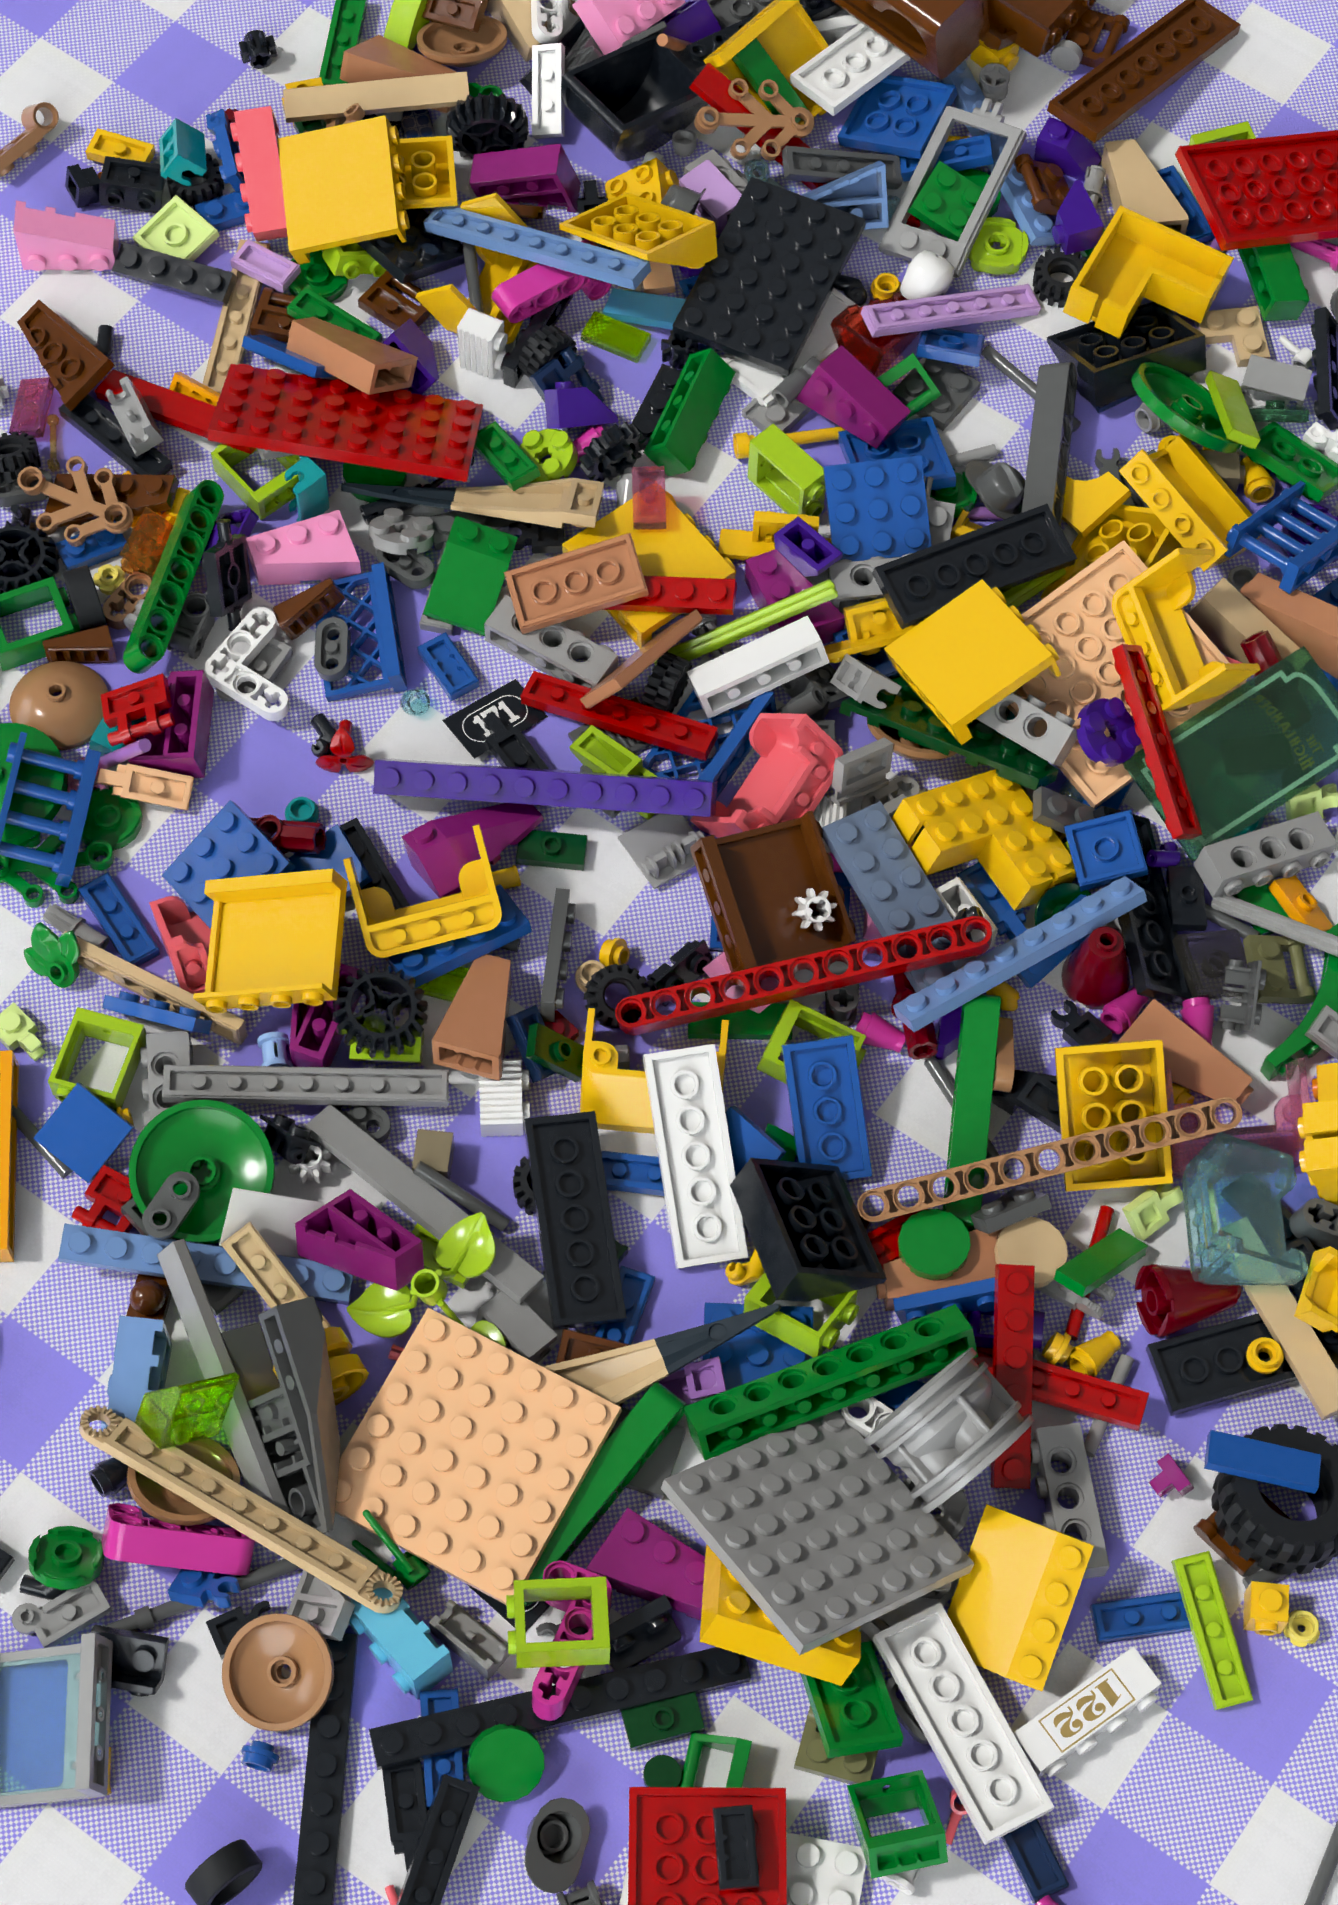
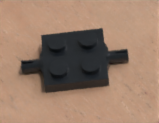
[202,519,252,631]

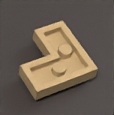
[1195,306,1271,367]

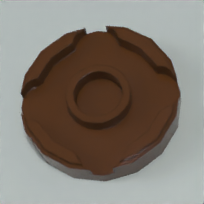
[508,204,546,219]

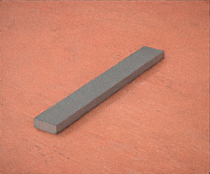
[162,1065,449,1107]
[305,1104,544,1305]
[157,1239,289,1513]

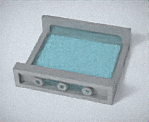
[0,1633,113,1808]

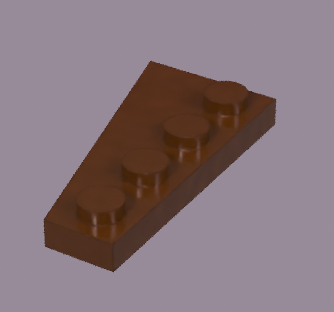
[17,300,115,411]
[42,474,179,533]

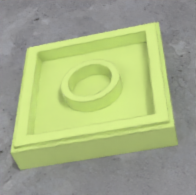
[132,195,220,262]

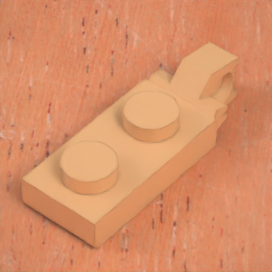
[96,763,194,811]

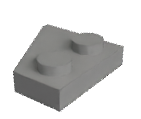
[287,1570,355,1641]

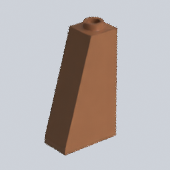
[340,35,456,113]
[286,317,418,395]
[1240,572,1338,679]
[432,954,512,1081]
[1118,999,1254,1106]
[876,1228,1004,1311]

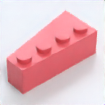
[230,106,287,242]

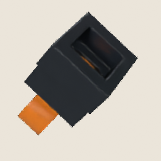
[65,164,102,208]

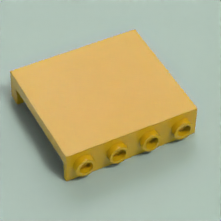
[703,0,829,125]
[278,115,410,265]
[1119,434,1262,572]
[562,483,736,648]
[884,579,1061,745]
[193,868,347,1013]

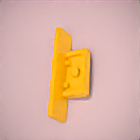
[718,511,831,560]
[824,597,919,663]

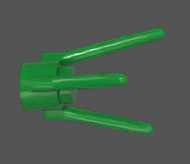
[352,1510,431,1591]

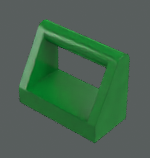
[877,353,942,421]
[679,1733,752,1788]

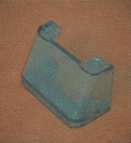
[1182,1132,1308,1285]

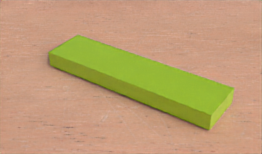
[1205,370,1261,449]
[1171,1551,1253,1710]

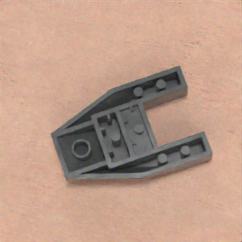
[221,1296,341,1534]

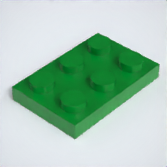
[1240,421,1338,503]
[800,1641,904,1759]

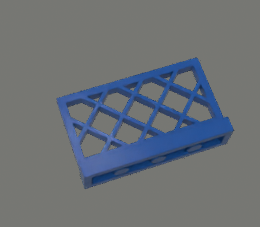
[310,562,408,702]
[642,690,777,800]

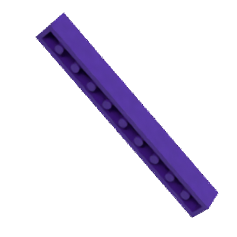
[373,758,717,817]

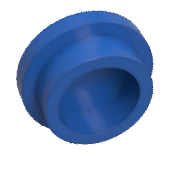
[241,1740,280,1772]

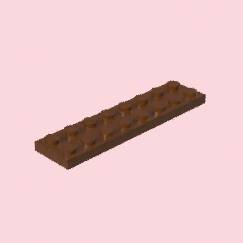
[1047,0,1241,143]

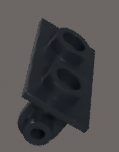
[645,940,713,1007]
[260,1114,321,1165]

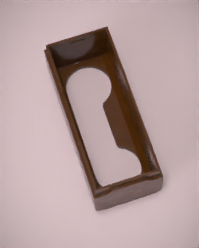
[831,0,989,79]

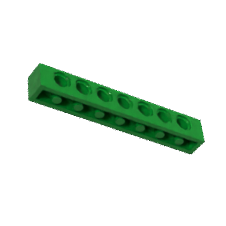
[683,1304,978,1461]

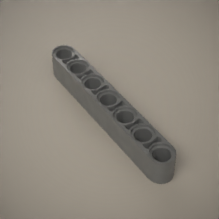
[1021,362,1077,528]

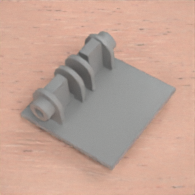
[618,814,705,889]

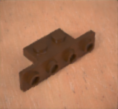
[980,0,1050,57]

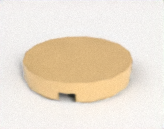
[994,1217,1068,1288]

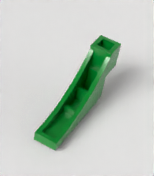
[1260,924,1338,1081]

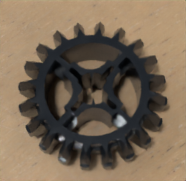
[446,92,529,160]
[0,520,60,594]
[332,964,428,1059]

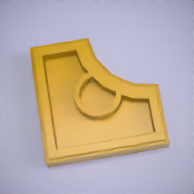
[1062,471,1132,538]

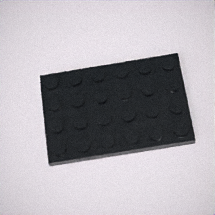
[672,177,866,376]

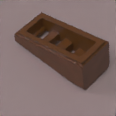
[273,578,345,640]
[42,625,117,663]

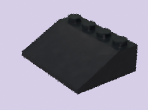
[1047,302,1206,407]
[730,1158,887,1302]

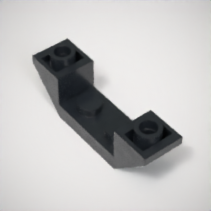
[991,1070,1061,1134]

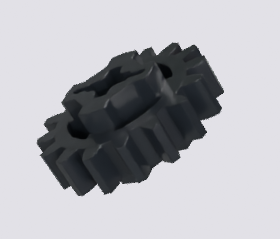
[579,422,646,482]

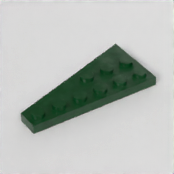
[839,676,1059,790]

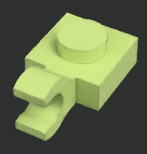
[1285,783,1338,821]
[0,1002,46,1061]
[1122,1184,1185,1241]

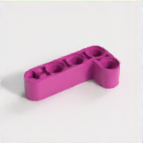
[491,239,612,323]
[101,1503,255,1576]
[532,1561,612,1721]

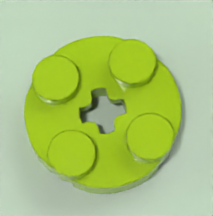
[968,217,1029,275]
[519,429,578,483]

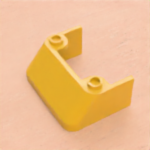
[415,193,539,344]
[1112,548,1261,711]
[343,824,502,958]
[580,1008,729,1134]

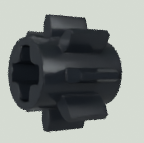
[239,30,278,69]
[661,330,699,369]

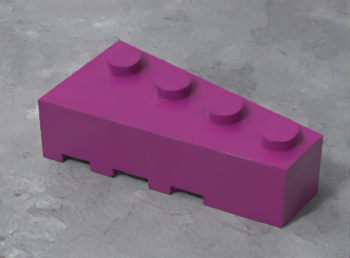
[586,1508,705,1621]

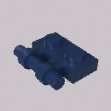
[529,346,605,431]

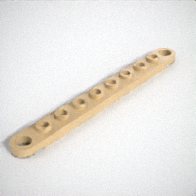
[79,1405,403,1614]

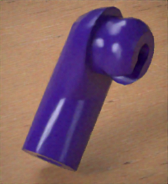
[1146,842,1182,868]

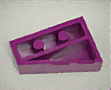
[469,144,581,213]
[796,345,911,449]
[745,549,845,644]
[128,670,214,778]

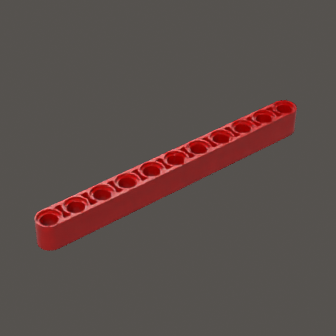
[615,916,992,1035]

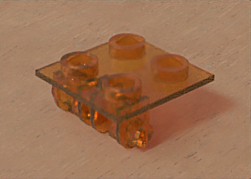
[119,506,173,578]

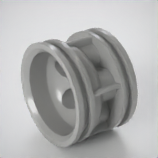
[863,1347,1034,1514]

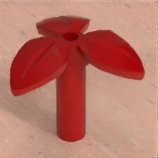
[315,720,374,773]

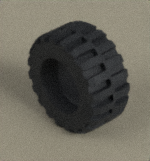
[1211,1424,1338,1575]

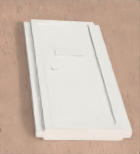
[721,288,867,407]

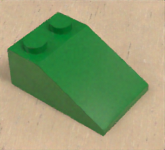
[422,516,518,636]

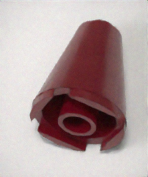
[1061,927,1131,1010]
[1135,1264,1241,1337]

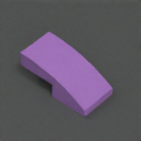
[659,1357,727,1405]

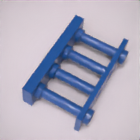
[1224,480,1338,594]
[0,732,101,888]

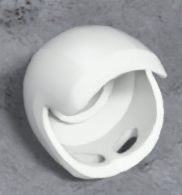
[900,250,954,300]

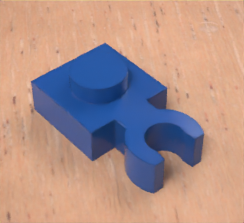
[167,1569,241,1608]

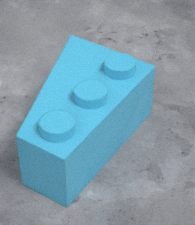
[349,1588,453,1699]

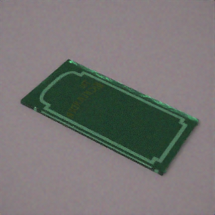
[1122,646,1338,862]

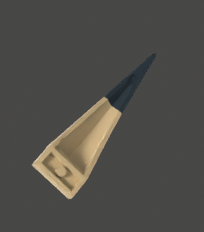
[341,478,605,528]
[542,1303,781,1405]

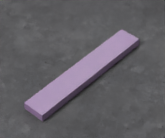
[861,284,1041,338]

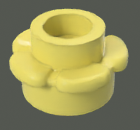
[93,564,125,595]
[1283,1610,1320,1647]

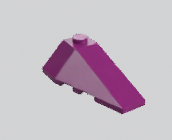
[402,803,544,898]

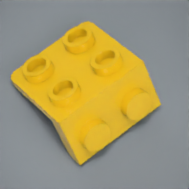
[605,157,679,204]

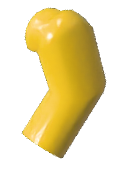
[725,1248,765,1286]

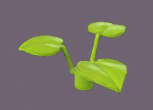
[346,1212,507,1348]

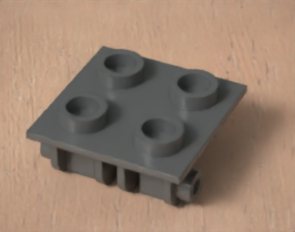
[1218,959,1266,1032]

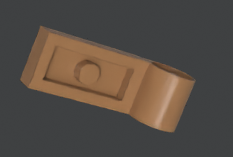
[0,102,59,177]

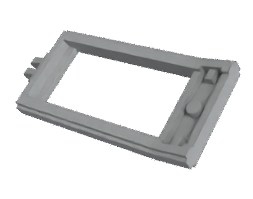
[878,98,1027,278]

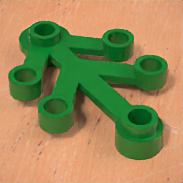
[0,821,114,908]

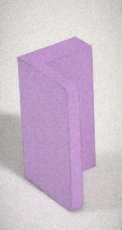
[679,160,742,234]

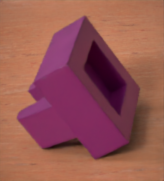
[1149,1453,1194,1497]

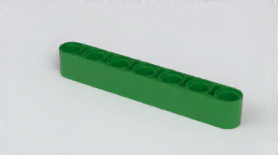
[123,480,224,674]
[942,994,1001,1232]
[524,1382,688,1606]

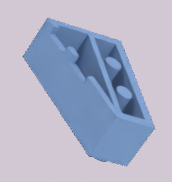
[802,160,889,230]
[101,1315,172,1435]

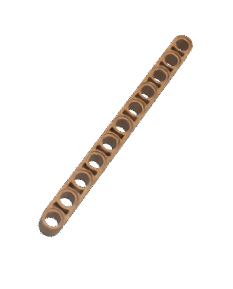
[857,1097,1242,1222]

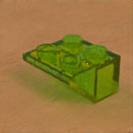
[135,1372,240,1450]

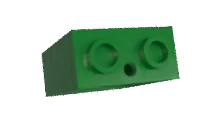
[0,577,81,671]
[847,1770,948,1879]

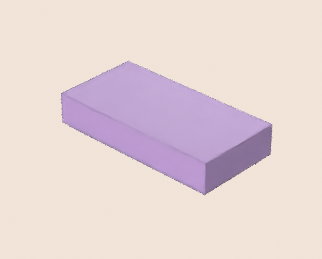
[230,239,301,293]

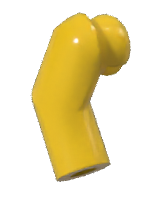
[986,981,1020,1011]

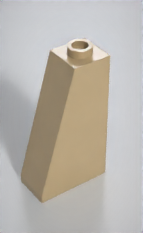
[486,0,551,62]
[1101,139,1189,235]
[1187,577,1311,681]

